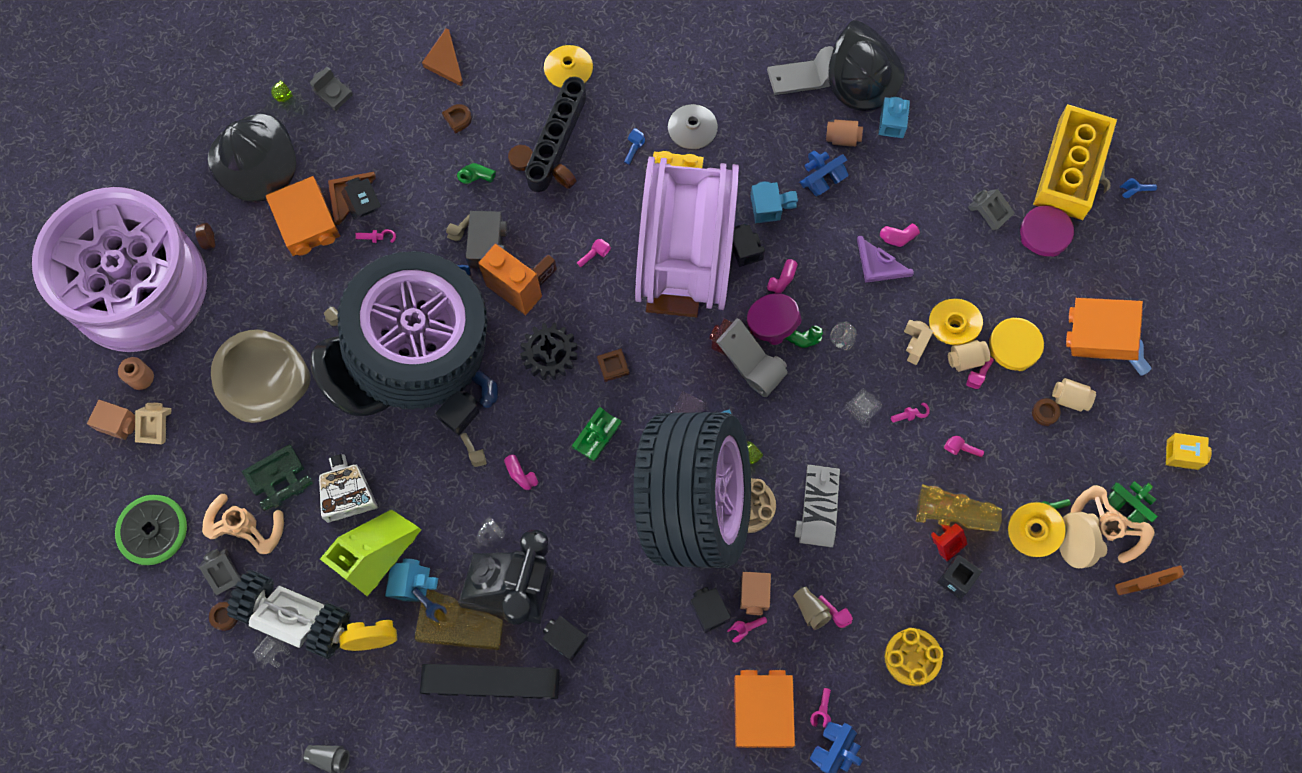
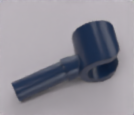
[411,587,447,622]

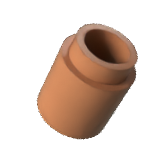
[826,120,863,147]
[118,357,154,390]

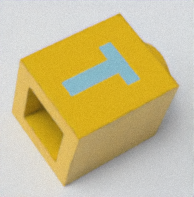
[1166,433,1212,470]

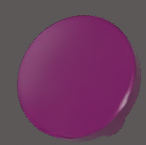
[1020,206,1074,257]
[747,294,802,345]

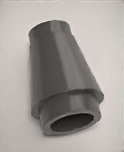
[304,745,350,773]

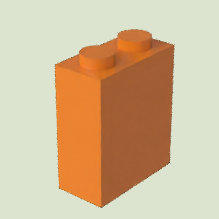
[266,176,340,256]
[478,243,542,315]
[1066,298,1143,361]
[734,670,795,748]

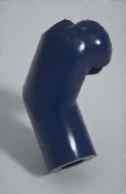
[472,370,498,408]

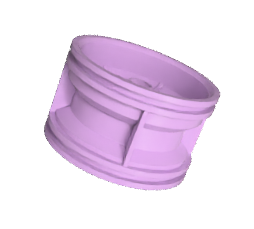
[635,156,739,310]
[32,187,207,352]

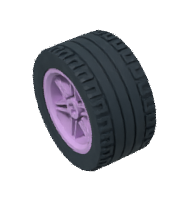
[337,251,487,410]
[634,412,751,568]

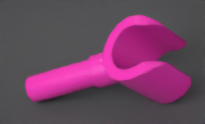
[577,239,611,267]
[966,357,994,389]
[944,436,984,457]
[818,595,853,628]
[727,617,767,643]
[810,688,831,728]

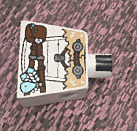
[319,454,378,523]

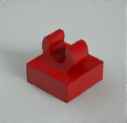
[931,523,967,562]

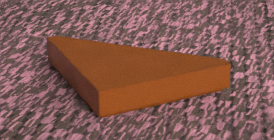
[422,28,463,86]
[328,172,376,225]
[1115,565,1184,595]

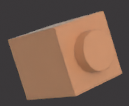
[87,400,135,440]
[740,572,771,615]

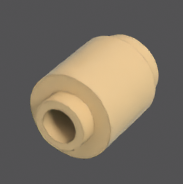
[948,340,990,372]
[1052,378,1096,412]

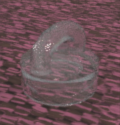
[830,321,856,351]
[477,517,506,545]

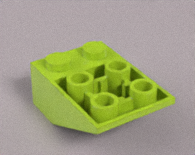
[320,509,421,596]

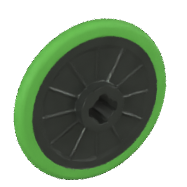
[115,495,187,565]

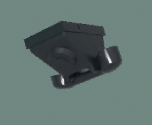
[458,530,554,625]

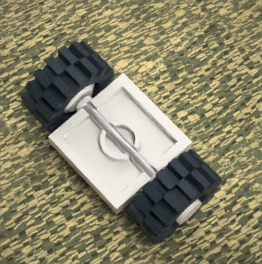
[227,570,351,659]

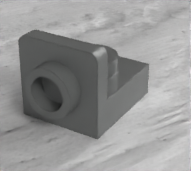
[310,67,353,111]
[968,189,1015,230]
[199,549,241,596]

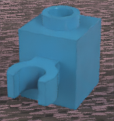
[878,97,910,138]
[751,182,798,223]
[385,559,438,602]

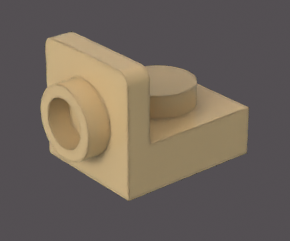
[904,320,933,365]
[135,403,171,444]

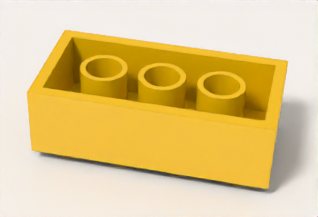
[1033,104,1117,220]

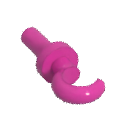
[356,229,396,243]
[891,403,930,423]

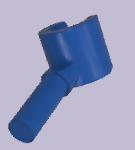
[624,128,645,165]
[1119,178,1157,198]

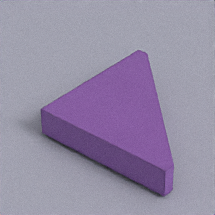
[857,236,914,282]

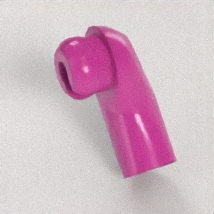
[767,259,797,294]

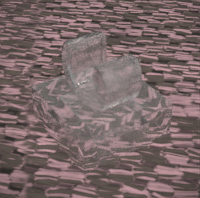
[844,388,883,426]
[253,635,290,668]

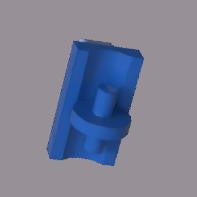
[799,151,849,197]
[810,722,863,773]

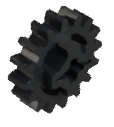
[520,323,578,380]

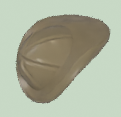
[211,330,311,423]

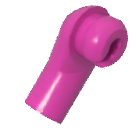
[880,224,920,247]
[504,455,538,490]

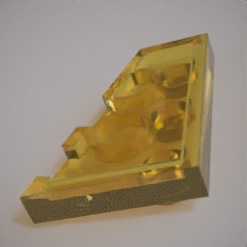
[916,484,1002,532]
[415,589,503,650]

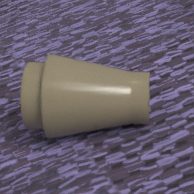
[793,587,832,630]

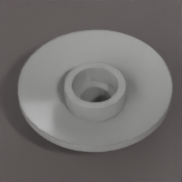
[668,104,718,149]

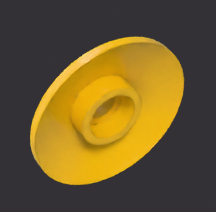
[544,45,593,88]
[929,299,983,345]
[1008,502,1066,557]

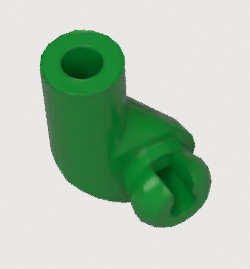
[457,163,496,184]
[784,326,823,348]

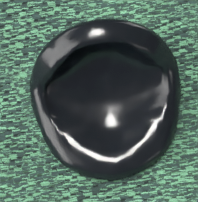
[828,20,905,111]
[208,114,296,202]
[310,336,403,416]

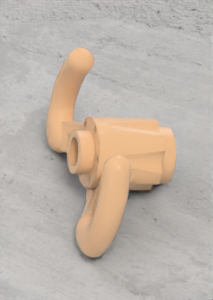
[1070,485,1154,563]
[202,494,284,554]

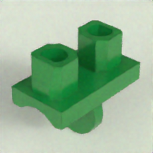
[572,407,622,462]
[1108,481,1158,523]

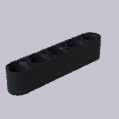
[525,77,586,192]
[420,664,560,699]

